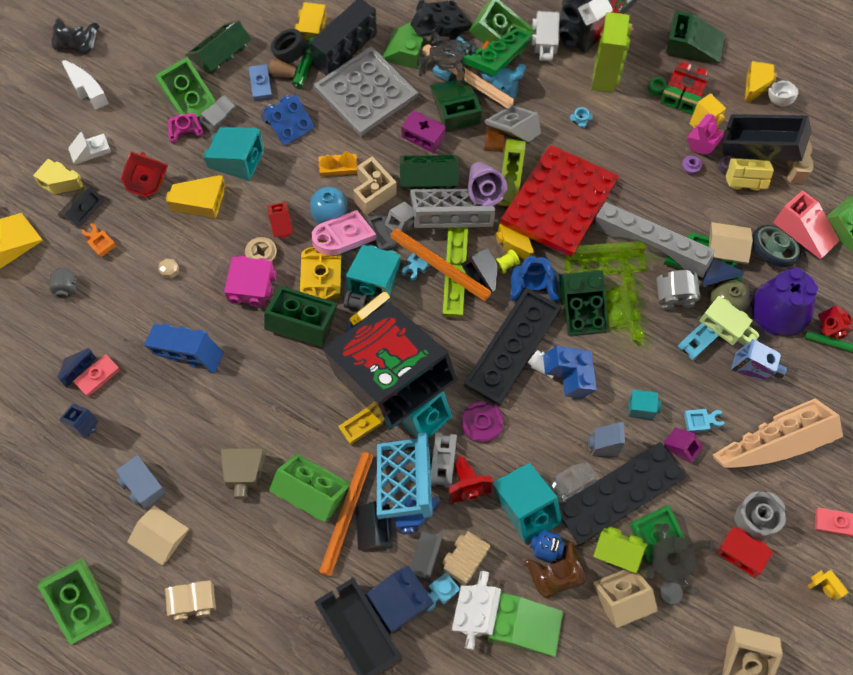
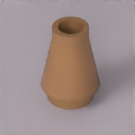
[268,58,297,78]

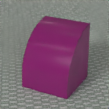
[664,427,703,463]

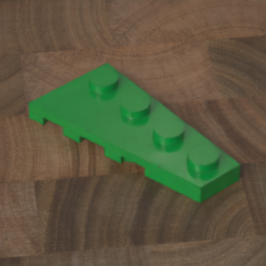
[463,28,533,77]

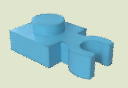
[402,253,430,282]
[684,409,724,433]
[427,572,461,612]

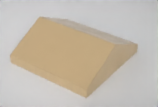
[709,222,753,265]
[127,506,190,566]

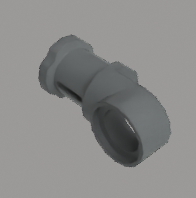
[344,290,384,309]

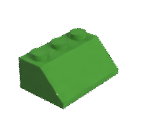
[269,454,351,522]

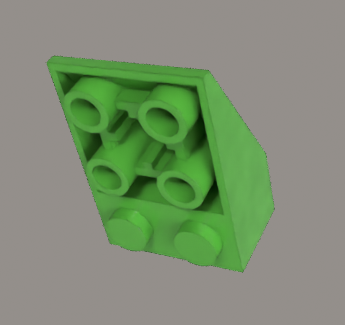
[827,196,853,252]

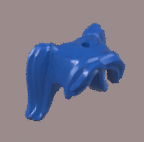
[510,256,560,302]

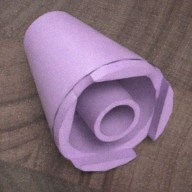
[468,162,507,206]

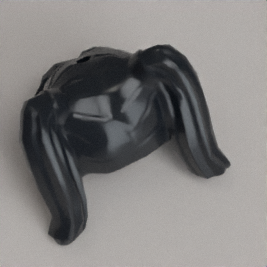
[52,18,100,54]

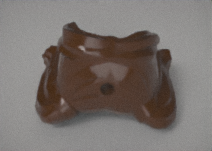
[524,542,586,599]

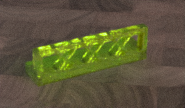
[563,241,646,274]

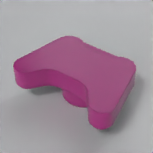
[168,113,204,143]

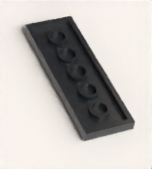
[464,287,562,407]
[559,442,686,546]

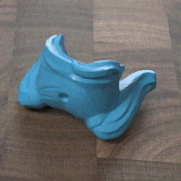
[481,63,526,99]

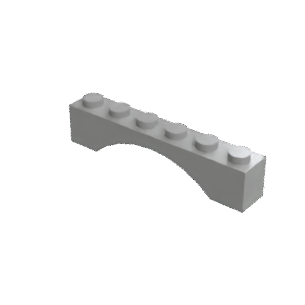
[595,202,715,277]

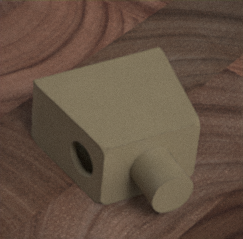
[221,448,265,500]

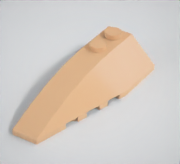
[713,398,843,468]

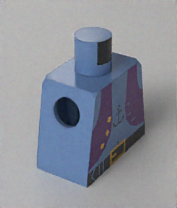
[731,339,787,381]

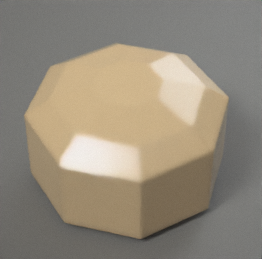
[158,258,179,279]

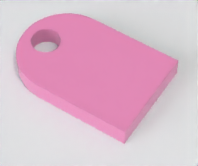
[312,210,376,255]

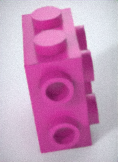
[224,256,277,307]

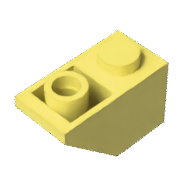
[33,159,84,194]

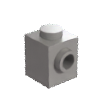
[385,201,415,233]

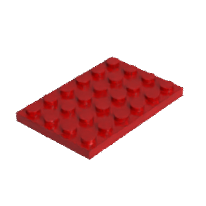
[500,144,619,257]

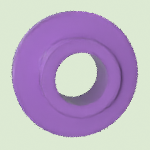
[682,156,702,174]

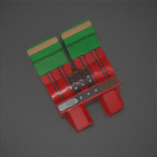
[660,61,708,115]

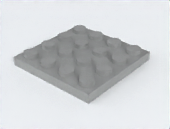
[314,46,418,137]

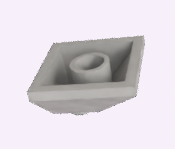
[485,105,541,142]

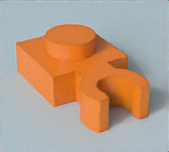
[81,223,116,258]

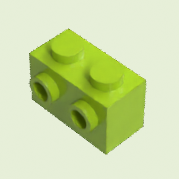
[593,527,647,573]

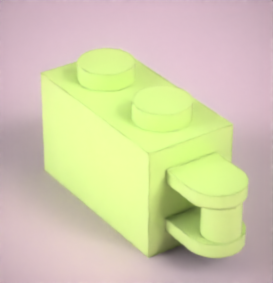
[699,296,759,345]

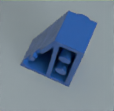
[144,323,224,374]

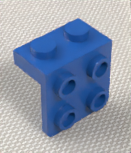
[260,94,314,145]

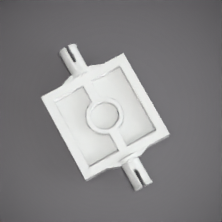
[452,571,501,651]

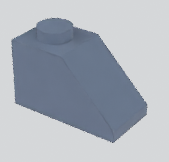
[588,422,625,457]

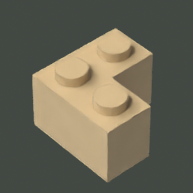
[353,156,397,215]

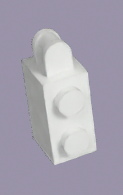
[532,11,559,61]

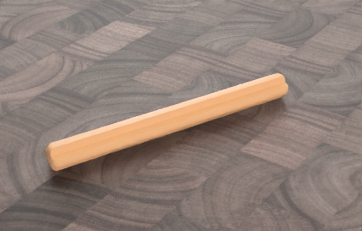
[423,44,514,109]

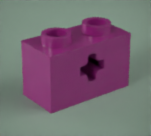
[401,111,446,153]

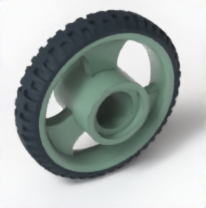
[752,225,801,267]

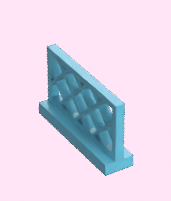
[377,433,433,519]

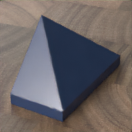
[700,259,744,287]
[57,348,97,388]

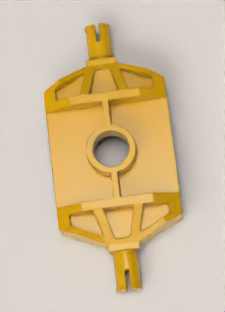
[300,240,342,301]

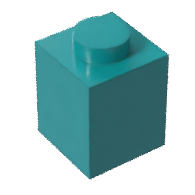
[628,390,661,420]

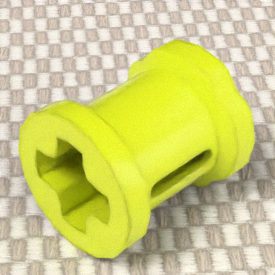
[495,249,520,274]

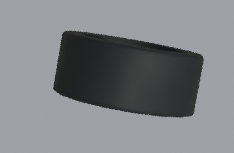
[270,29,307,64]

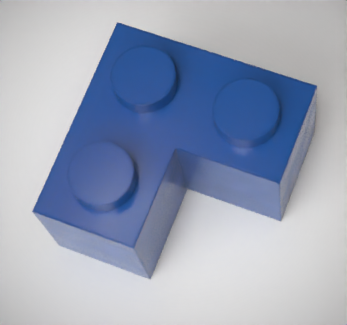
[543,346,597,399]

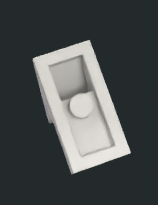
[68,132,111,165]

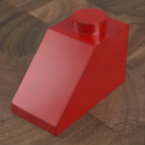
[267,202,293,239]

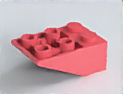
[773,190,840,259]

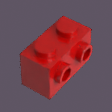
[715,527,773,578]

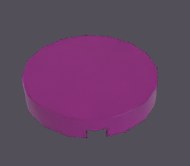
[461,401,503,443]

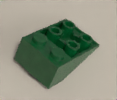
[665,11,725,64]
[430,79,482,132]
[559,270,609,335]

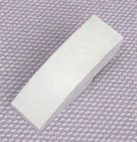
[62,60,109,110]

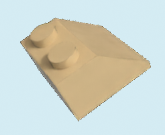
[593,569,658,628]
[722,626,783,675]

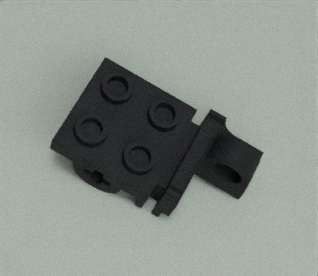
[410,0,472,40]

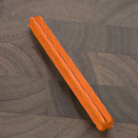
[391,228,491,301]
[319,452,374,576]

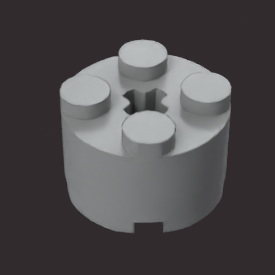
[656,270,700,310]
[734,491,786,541]

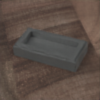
[366,213,398,251]

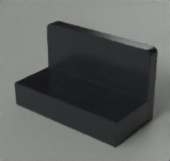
[58,186,104,228]
[356,501,392,551]

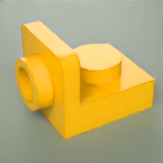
[807,570,849,601]

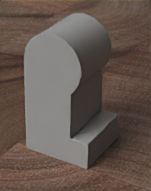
[199,95,236,132]

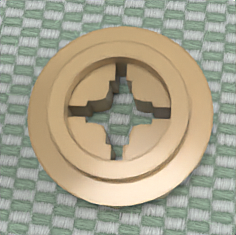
[245,237,277,261]

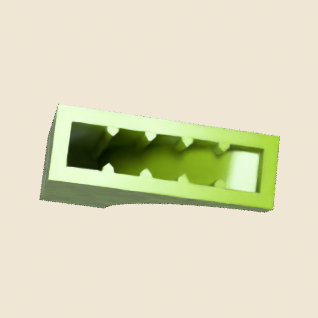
[498,139,526,206]

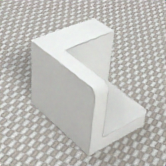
[578,0,613,25]

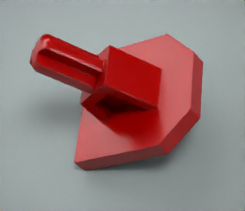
[120,151,168,198]
[449,456,493,504]

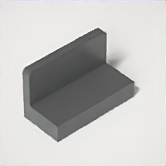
[410,531,443,582]

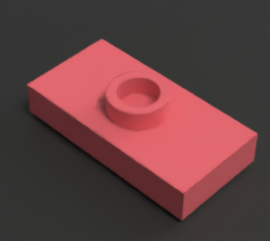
[73,354,120,397]
[815,508,853,537]

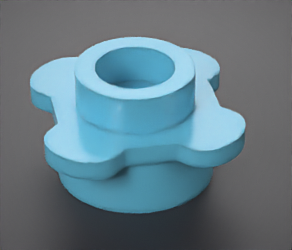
[570,107,593,127]

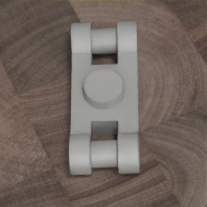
[431,432,457,488]

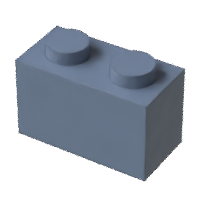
[116,455,166,509]

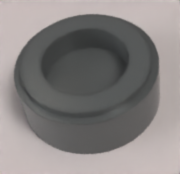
[659,581,683,605]

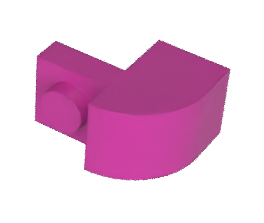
[687,113,724,154]

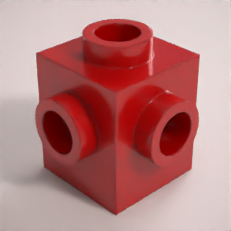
[818,305,853,340]

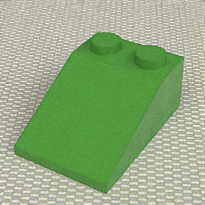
[469,0,535,58]
[155,57,216,118]
[37,557,113,645]
[487,593,563,657]

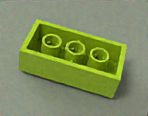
[592,12,632,93]

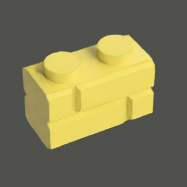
[726,159,774,191]

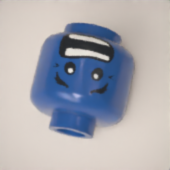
[530,530,564,563]

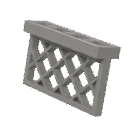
[410,189,495,228]

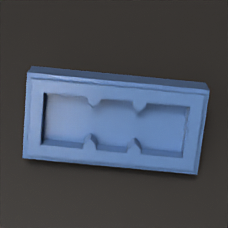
[249,64,272,101]

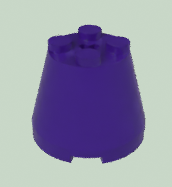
[752,268,818,337]

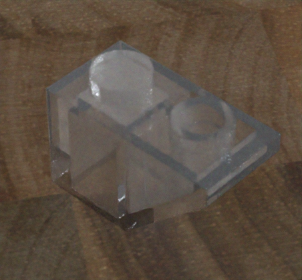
[551,461,600,502]

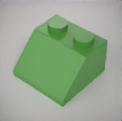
[383,23,427,69]

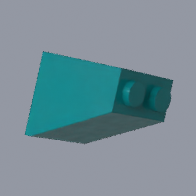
[204,127,264,181]
[346,245,401,305]
[400,391,453,439]
[493,463,562,544]

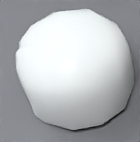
[769,81,798,107]

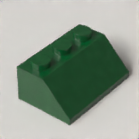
[185,20,251,73]
[400,155,458,189]
[264,286,337,347]

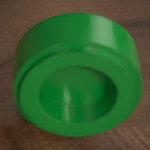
[648,77,667,96]

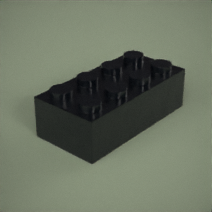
[309,0,377,76]
[721,114,812,161]
[314,577,403,675]

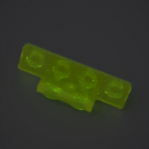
[605,267,644,346]

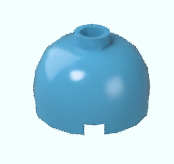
[310,186,349,224]

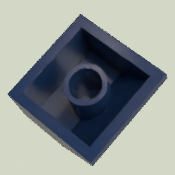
[365,565,434,634]

